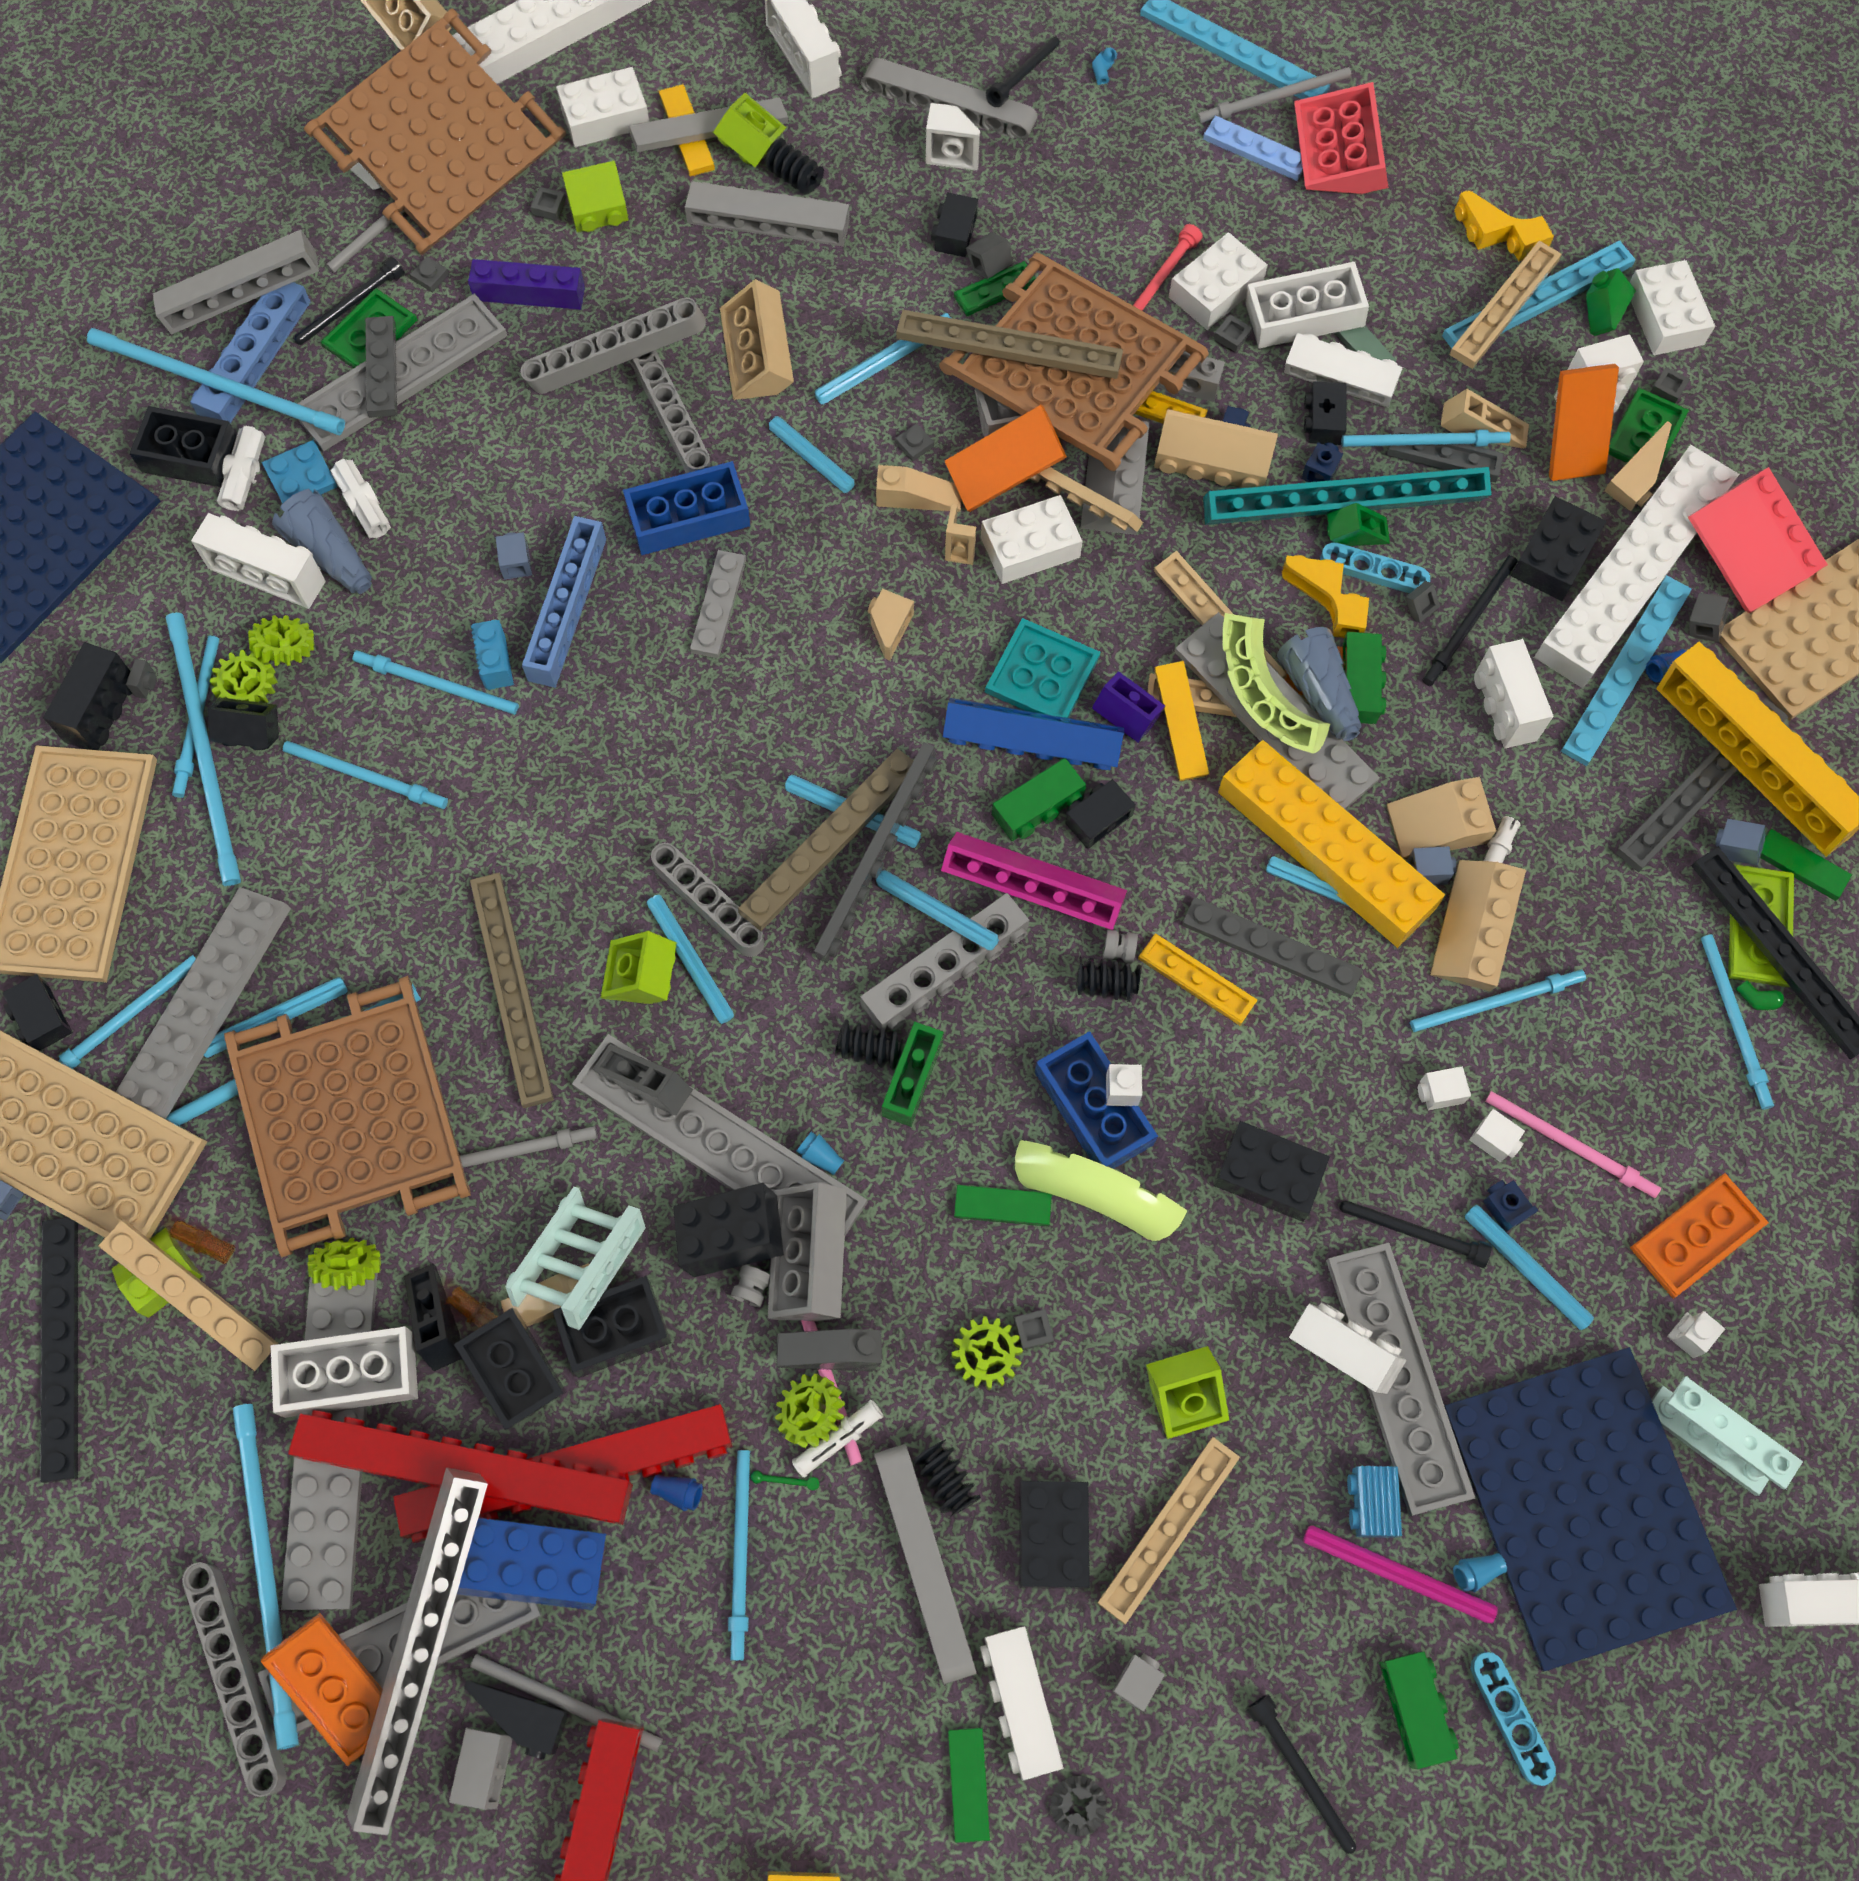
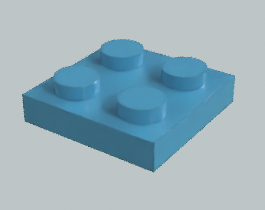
[262,440,338,504]

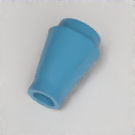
[796,1131,845,1175]
[1453,1553,1507,1592]

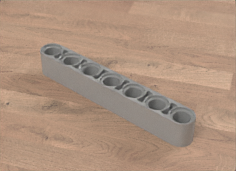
[861,58,1037,141]
[521,297,706,394]
[629,335,711,473]
[874,1444,977,1685]
[182,1562,287,1797]

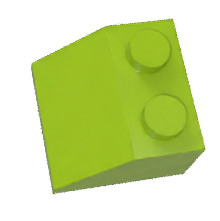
[713,93,787,167]
[562,160,629,232]
[601,931,677,1004]
[112,1227,202,1318]
[1146,1346,1229,1439]

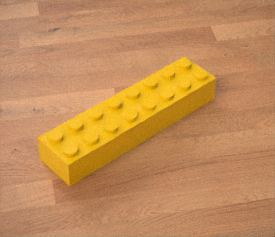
[1656,641,1859,857]
[1218,740,1445,948]

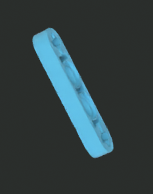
[1320,542,1430,594]
[1471,1652,1556,1786]

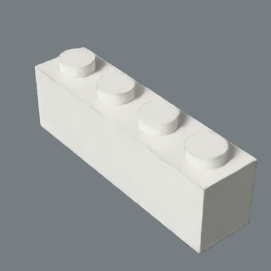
[1284,333,1402,408]
[980,1626,1063,1780]

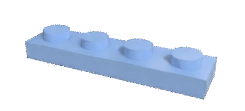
[1203,116,1303,181]

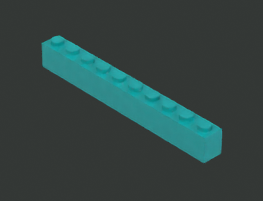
[1203,467,1491,525]

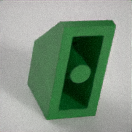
[1586,268,1636,336]
[1327,503,1390,546]

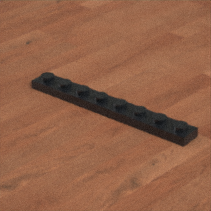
[1691,847,1859,1060]
[40,1218,78,1483]

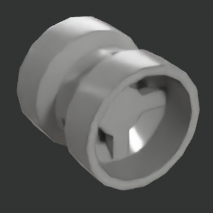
[1103,929,1138,963]
[730,1265,770,1308]

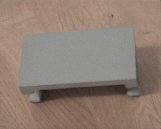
[449,1728,513,1810]

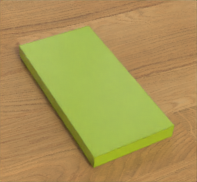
[1728,864,1794,987]

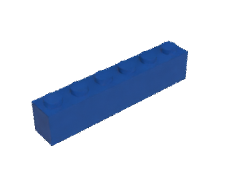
[943,698,1124,770]

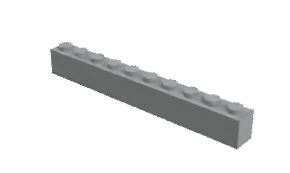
[347,1468,488,1835]

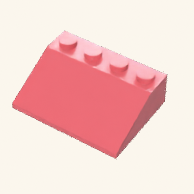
[1294,82,1389,194]
[1688,467,1828,613]

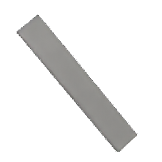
[629,97,788,152]

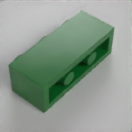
[1342,632,1386,724]
[991,758,1086,841]
[882,1021,944,1127]
[1379,1651,1459,1769]

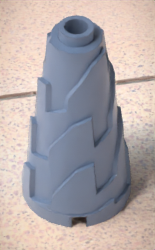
[272,489,372,594]
[1277,627,1362,741]

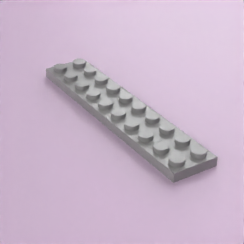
[572,1034,868,1236]
[281,1273,378,1611]

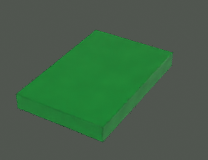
[320,288,418,368]
[1608,387,1689,470]

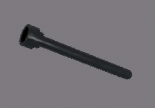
[986,37,1060,107]
[294,256,405,345]
[1339,1200,1492,1269]
[1246,1694,1356,1854]

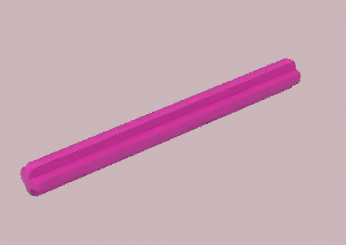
[1303,1526,1498,1623]

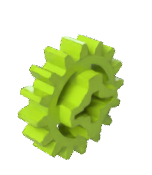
[248,615,314,666]
[210,650,278,703]
[307,1238,381,1290]
[952,1316,1023,1390]
[775,1373,845,1448]

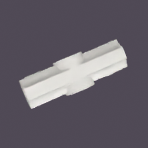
[217,426,265,511]
[331,459,391,538]

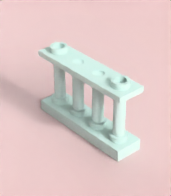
[505,1187,646,1330]
[1651,1376,1803,1496]

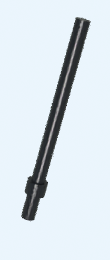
[1422,555,1518,686]

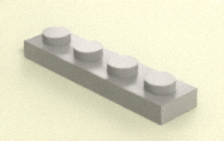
[690,550,746,659]

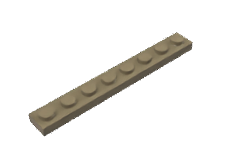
[896,310,1123,379]
[738,748,913,931]
[470,872,554,1108]

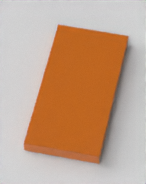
[1549,364,1619,481]
[945,405,1067,512]
[1630,1173,1769,1299]
[261,1613,383,1766]

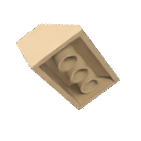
[360,0,452,50]
[720,279,794,400]
[1154,409,1278,488]
[1430,860,1526,991]

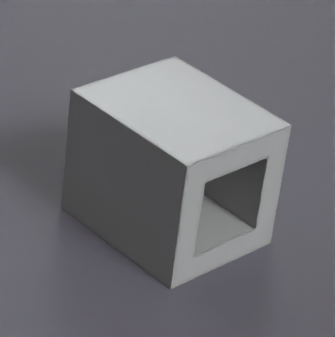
[1111,1653,1165,1712]

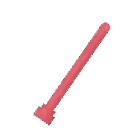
[1133,224,1203,311]

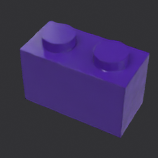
[1092,671,1165,743]

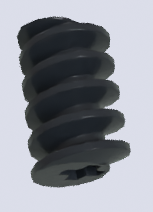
[766,138,824,195]
[1076,956,1141,1002]
[835,1019,903,1071]
[913,1439,981,1517]

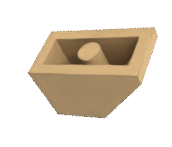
[868,589,914,660]

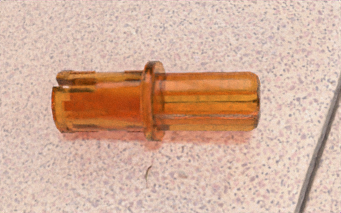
[169,1221,235,1265]
[446,1285,497,1328]

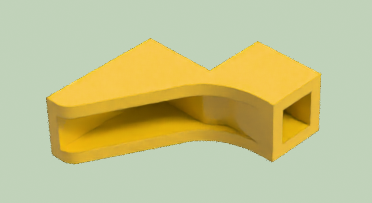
[1455,191,1554,261]
[1282,555,1369,638]

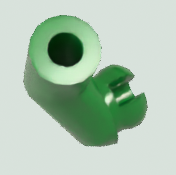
[1735,980,1784,1010]

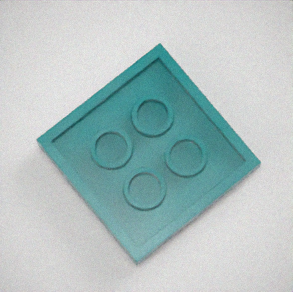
[985,618,1101,718]

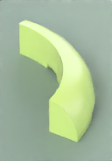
[1223,613,1330,753]
[1015,1140,1187,1241]

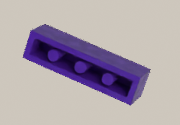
[468,259,585,310]

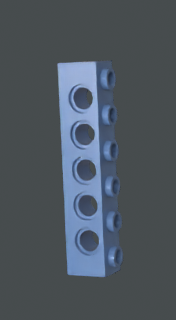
[190,282,310,423]
[522,516,606,688]

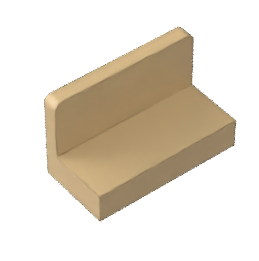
[945,504,976,565]

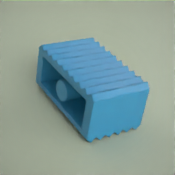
[471,620,514,690]
[1347,1466,1402,1538]

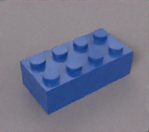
[623,461,750,555]
[1034,1031,1158,1169]
[457,1518,606,1610]

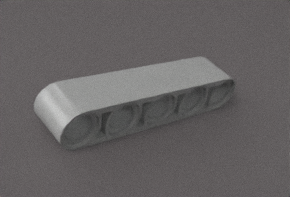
[651,843,765,957]

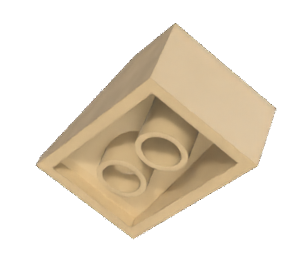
[1386,777,1496,859]

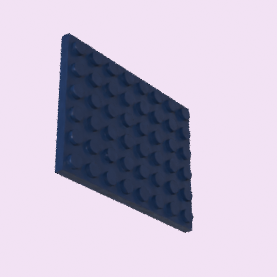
[0,411,161,664]
[1444,1347,1737,1672]

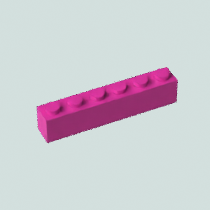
[941,832,1127,930]

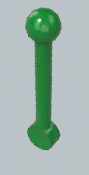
[751,1470,820,1491]

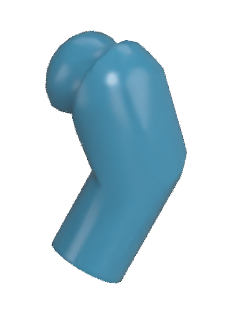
[1092,47,1117,85]

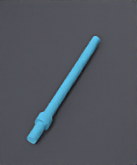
[1341,429,1511,447]
[172,636,220,798]
[353,650,519,715]
[283,741,448,809]
[1701,934,1774,1110]
[58,955,196,1069]
[1410,969,1586,1032]
[728,1450,750,1661]

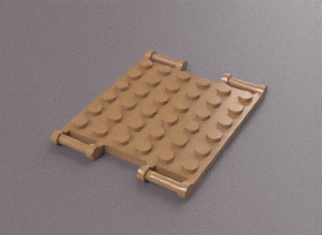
[304,8,567,255]
[939,253,1209,471]
[224,976,471,1257]

